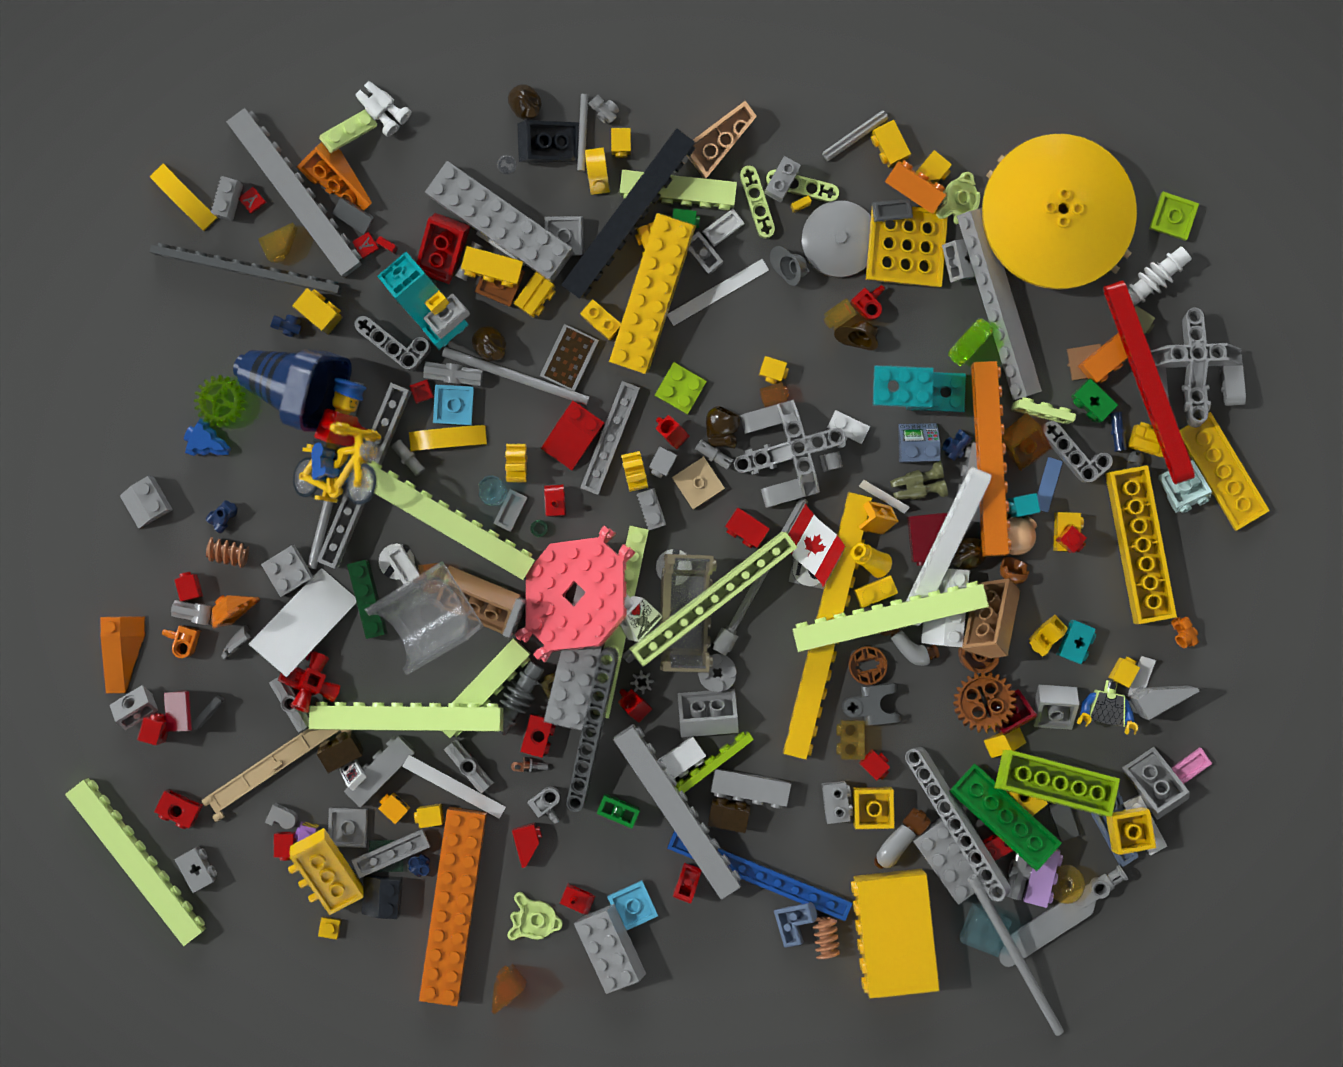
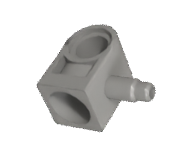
[527,786,561,824]

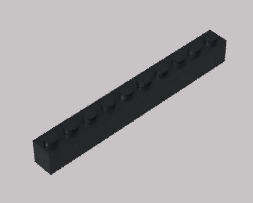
[561,128,696,299]

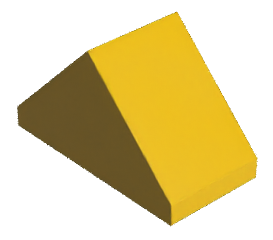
[983,727,1026,758]

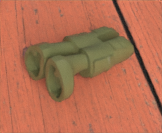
[890,462,948,500]

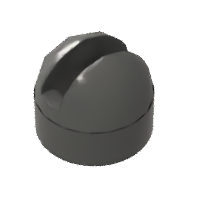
[1127,451,1144,466]

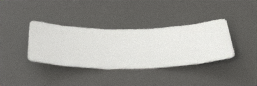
[1128,656,1156,713]

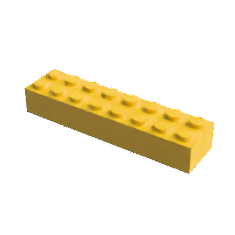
[609,213,696,374]
[1105,465,1177,624]

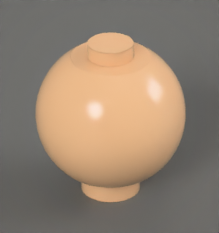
[1007,516,1037,555]

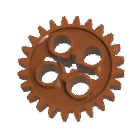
[953,672,1017,734]

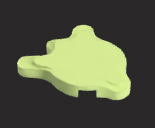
[936,172,981,224]
[507,892,563,940]

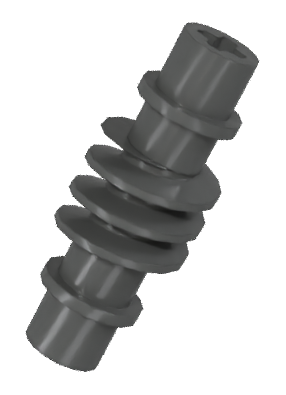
[496,661,545,735]

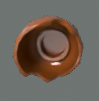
[1000,557,1029,584]

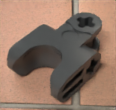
[841,683,901,725]

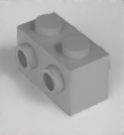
[822,781,853,824]

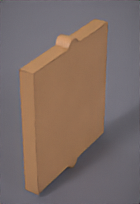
[1067,344,1101,380]

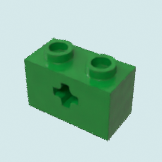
[1071,378,1118,423]
[597,793,640,828]

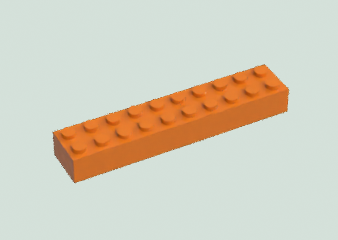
[419,807,487,1007]

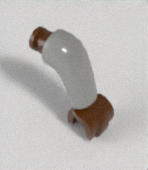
[880,628,940,666]
[874,808,931,869]

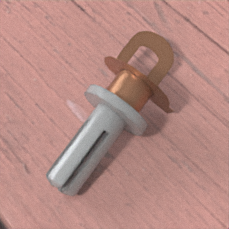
[511,757,548,772]

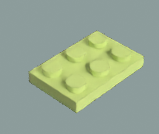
[1011,397,1076,424]

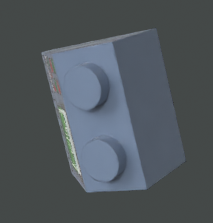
[898,423,940,463]

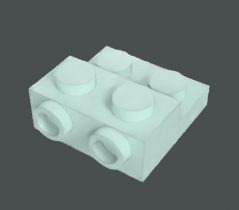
[1158,460,1212,513]

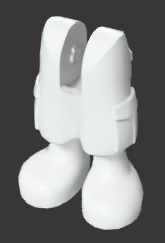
[355,81,411,137]

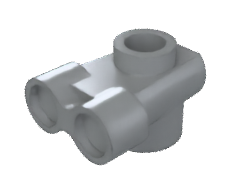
[588,95,619,124]

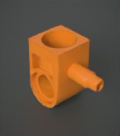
[162,625,201,658]

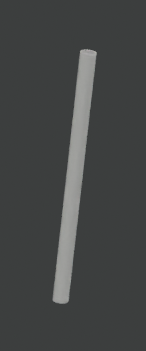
[442,347,590,406]

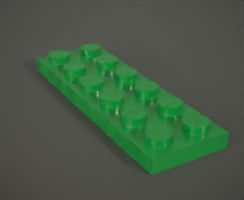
[949,763,1062,872]

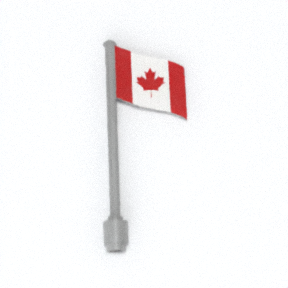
[712,497,846,656]

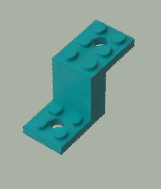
[377,252,469,349]
[873,366,966,412]

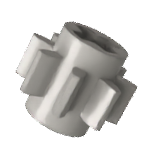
[630,670,654,694]

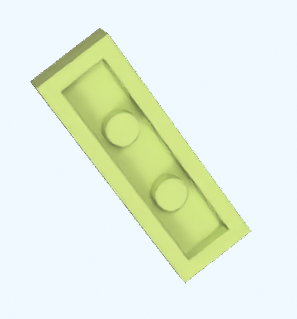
[319,110,377,153]

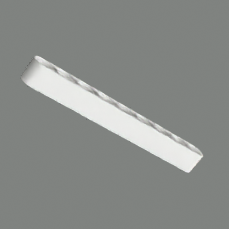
[906,467,991,626]

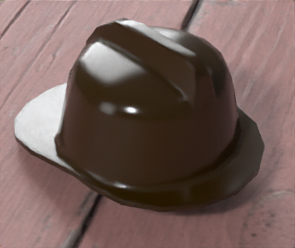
[834,321,878,350]

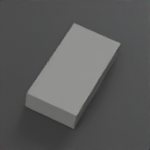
[494,489,528,532]

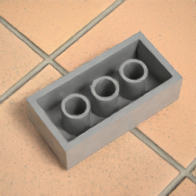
[913,817,983,905]
[574,904,646,994]

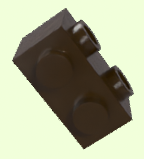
[317,731,363,774]
[708,797,751,833]

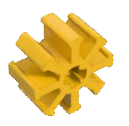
[505,444,527,482]
[621,451,649,492]

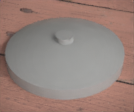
[801,201,871,278]

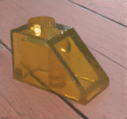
[258,223,298,263]
[823,298,857,331]

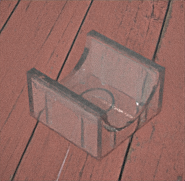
[365,561,483,675]

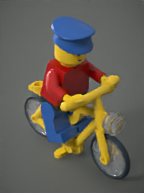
[293,378,381,505]

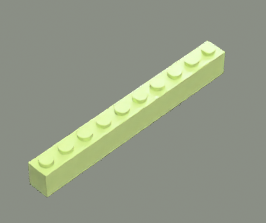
[361,460,535,580]
[592,526,649,719]
[629,532,797,666]
[793,581,989,652]
[309,702,504,731]
[65,778,206,946]

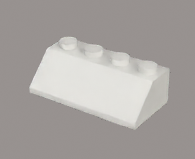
[921,569,969,647]

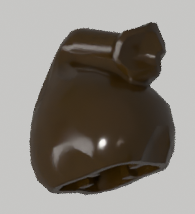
[508,84,542,120]
[472,326,506,361]
[706,406,740,449]
[951,537,986,570]

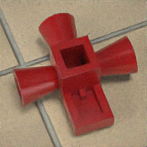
[278,652,340,713]

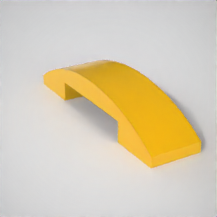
[150,163,217,231]
[409,425,487,452]

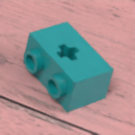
[1007,493,1040,517]
[1056,620,1096,664]

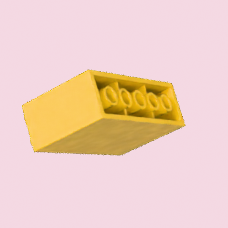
[851,869,939,998]

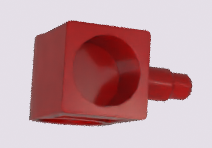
[850,285,885,321]
[655,415,690,450]
[544,485,566,516]
[618,689,653,723]
[559,883,596,915]

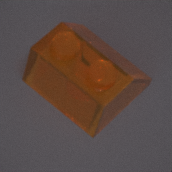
[1002,413,1051,471]
[492,964,527,1014]

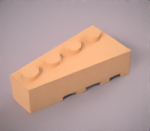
[687,101,757,179]

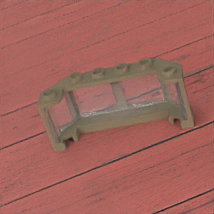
[659,554,717,672]

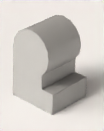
[819,451,843,472]
[265,803,298,829]

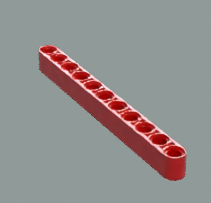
[1103,280,1195,485]

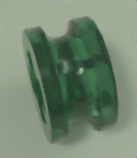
[530,520,548,537]

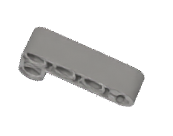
[355,316,431,371]
[1040,421,1113,483]

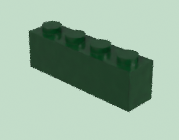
[347,560,388,639]

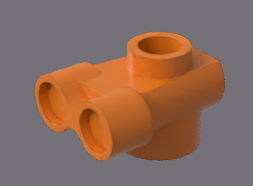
[1171,617,1199,648]

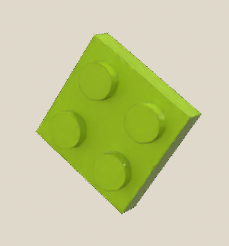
[1149,191,1199,241]
[655,362,707,415]

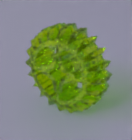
[948,318,994,366]
[194,375,247,427]

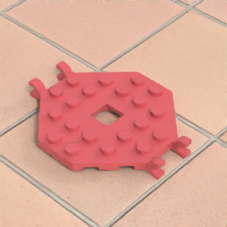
[514,526,636,662]

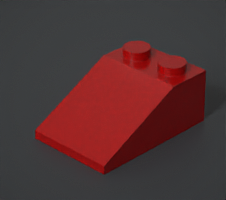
[416,213,471,284]
[541,401,605,470]

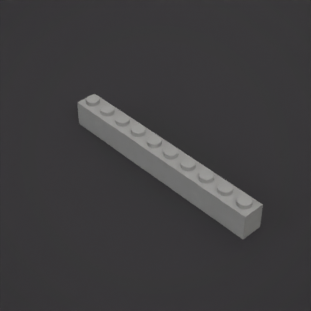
[226,108,362,278]
[957,208,1042,400]
[317,383,411,569]
[614,724,741,900]

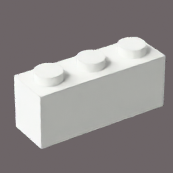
[658,736,706,778]

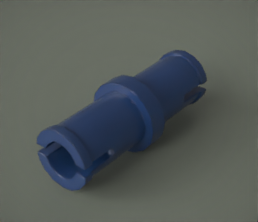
[1110,412,1127,452]

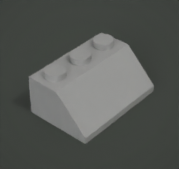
[678,689,739,737]

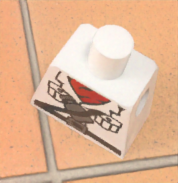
[620,594,663,642]

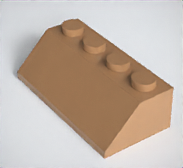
[434,565,520,634]
[962,578,1020,658]

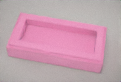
[1171,748,1212,784]

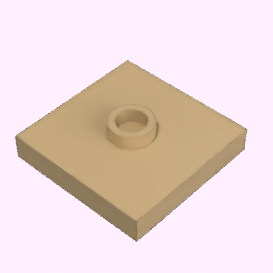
[672,457,725,509]

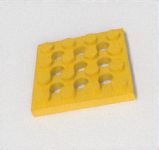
[866,207,948,288]

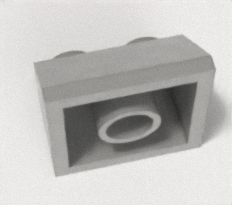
[120,476,173,529]
[1034,685,1079,730]

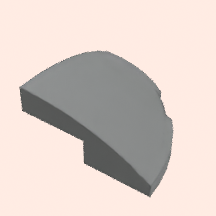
[221,625,251,660]

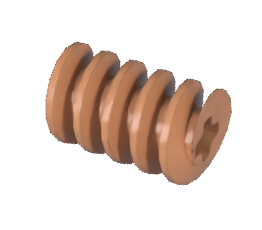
[206,537,249,568]
[813,917,840,959]

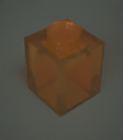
[759,382,789,408]

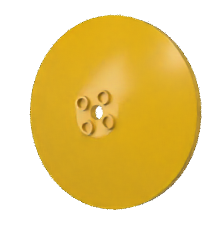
[982,134,1137,289]

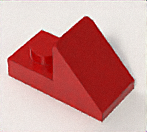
[673,863,702,904]

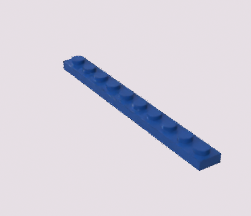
[667,830,852,921]

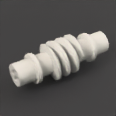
[1128,246,1192,306]

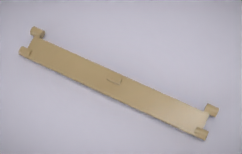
[202,728,353,822]

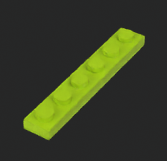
[675,731,754,793]

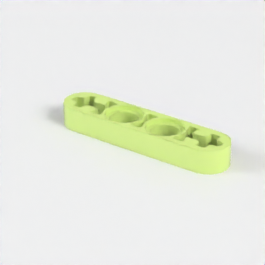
[740,166,775,239]
[766,170,839,202]

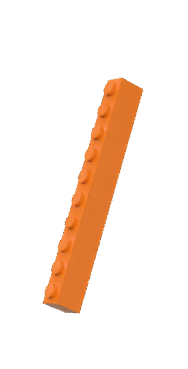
[971,361,1012,557]

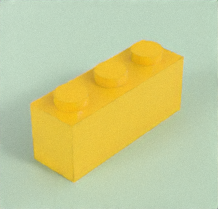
[461,246,523,288]

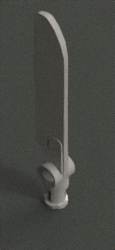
[999,865,1128,967]

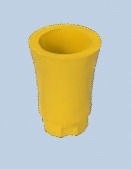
[851,543,892,578]

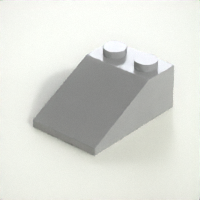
[1129,685,1199,720]
[1122,747,1190,820]

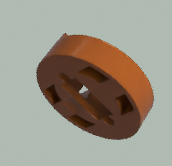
[848,646,887,685]

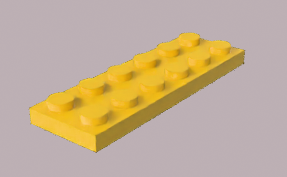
[1179,412,1270,530]

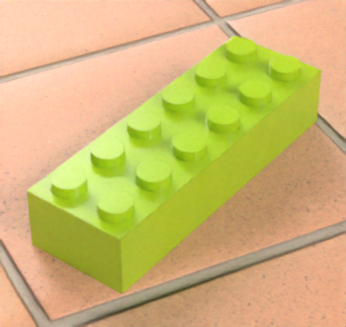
[995,750,1120,817]

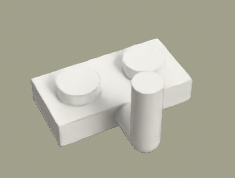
[827,410,870,448]

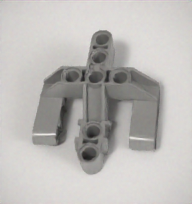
[1151,307,1246,428]
[734,400,845,508]

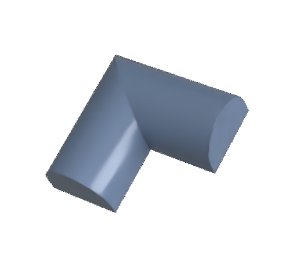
[774,902,817,948]

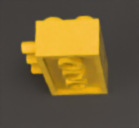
[288,828,364,915]

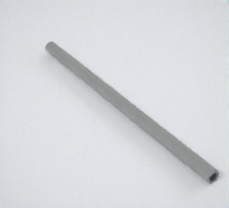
[307,382,364,569]
[968,874,1064,1036]

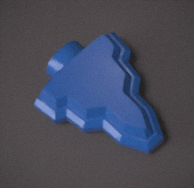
[184,418,231,456]

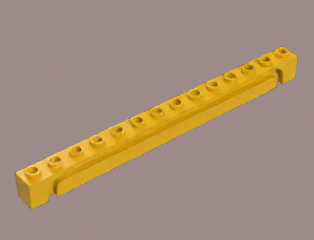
[783,492,872,759]

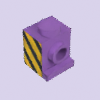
[295,822,320,842]

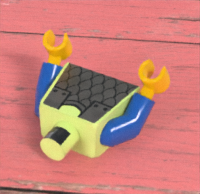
[1077,680,1138,735]

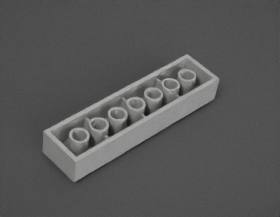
[425,161,574,283]
[544,584,603,731]

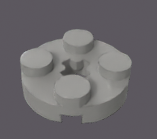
[698,654,737,692]

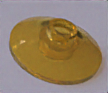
[1051,865,1085,904]

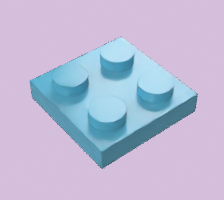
[433,385,474,426]
[607,880,658,931]

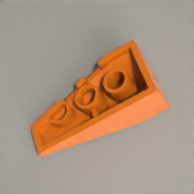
[297,142,372,210]
[212,595,260,628]
[101,616,145,693]

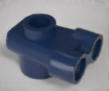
[270,314,301,337]
[942,429,973,461]
[206,500,237,533]
[408,854,431,877]

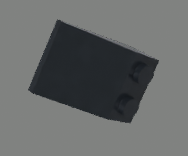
[517,120,579,163]

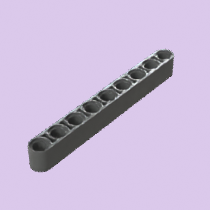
[566,647,619,812]

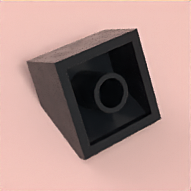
[362,875,403,919]

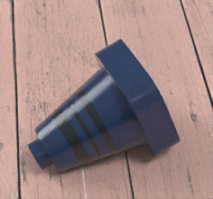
[233,349,352,432]

